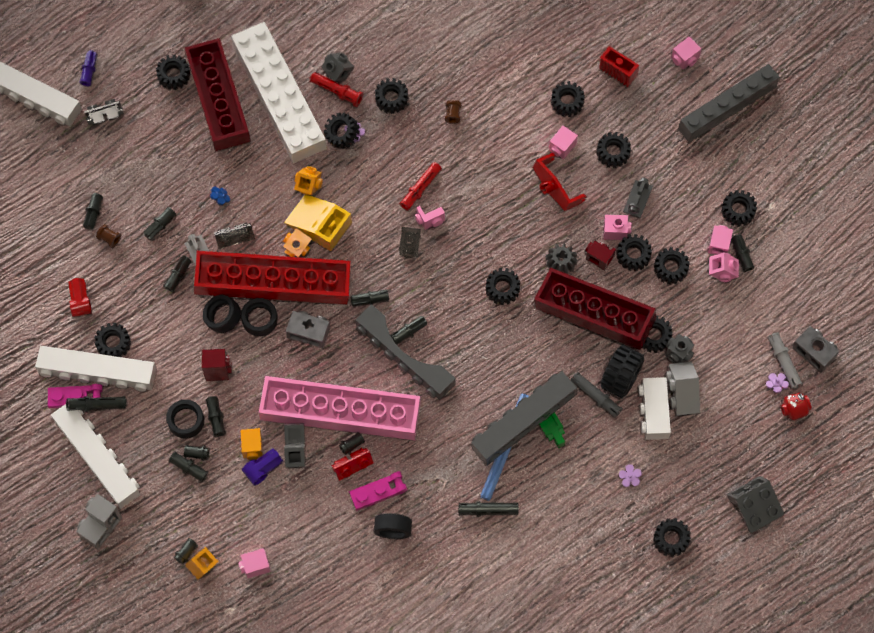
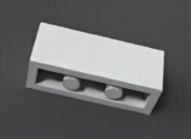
[638,377,671,440]

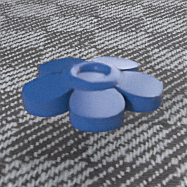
[210,187,230,205]

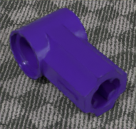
[242,448,283,486]

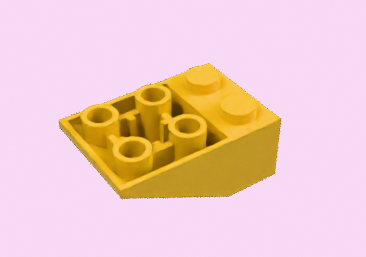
[284,194,352,251]

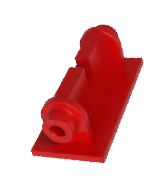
[331,448,374,481]

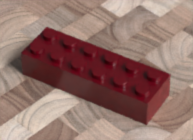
[184,38,251,152]
[534,267,657,350]

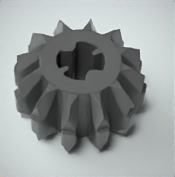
[545,243,578,274]

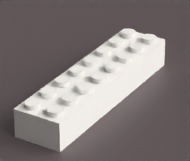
[231,22,327,164]

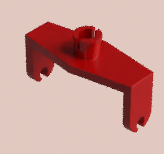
[532,153,587,211]

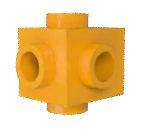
[294,166,323,195]
[283,228,312,257]

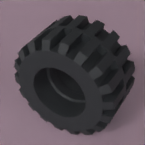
[601,345,644,398]

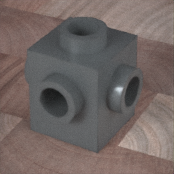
[321,52,354,82]
[665,334,694,363]

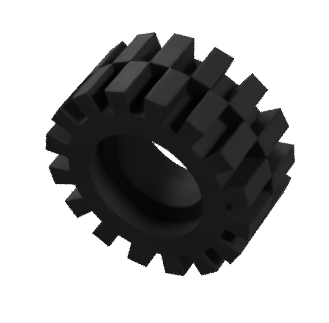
[156,54,190,90]
[375,78,408,114]
[551,81,585,117]
[324,112,360,149]
[597,132,631,168]
[721,190,757,227]
[617,234,652,271]
[654,247,690,284]
[486,268,520,305]
[642,315,673,353]
[94,323,131,357]
[653,518,691,557]

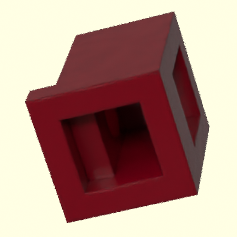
[585,241,616,271]

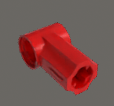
[68,278,92,317]

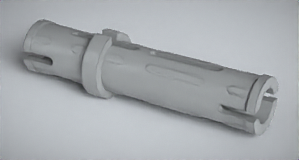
[767,332,803,389]

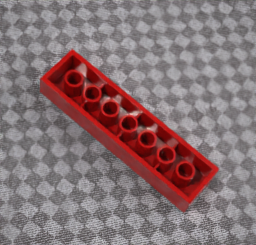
[194,250,350,305]

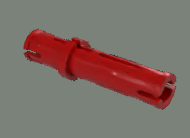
[399,162,442,211]

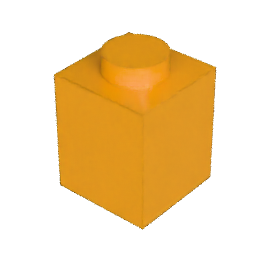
[240,428,263,460]
[185,547,219,580]

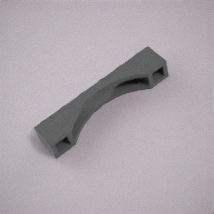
[355,304,456,400]

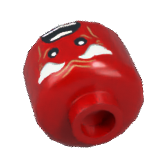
[781,392,812,421]

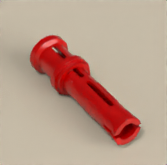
[310,71,364,107]

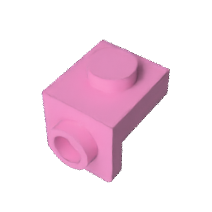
[415,206,445,230]

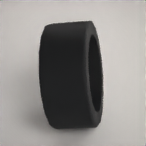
[203,294,241,333]
[241,298,278,336]
[166,399,204,439]
[374,513,412,539]

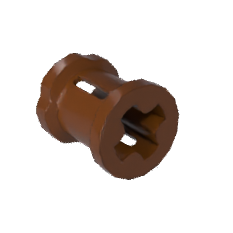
[445,100,462,124]
[96,224,121,248]

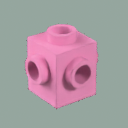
[709,253,739,282]

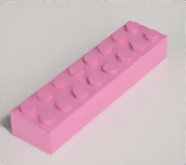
[259,376,420,440]

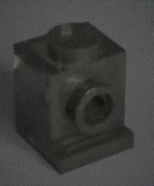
[399,227,421,258]

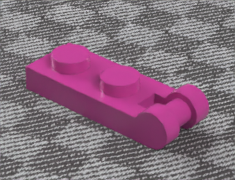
[48,384,103,408]
[349,471,408,511]

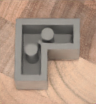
[666,361,700,416]
[76,494,122,549]

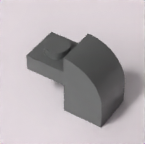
[284,423,306,467]

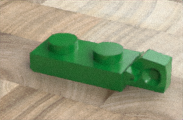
[539,412,566,449]

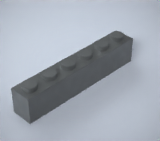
[678,64,780,143]
[471,371,577,466]

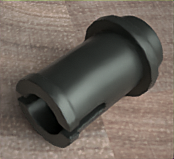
[339,432,365,455]
[184,445,210,461]
[174,538,198,564]

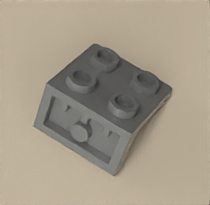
[727,476,784,533]

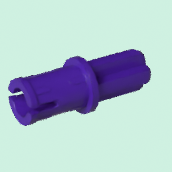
[79,50,97,87]

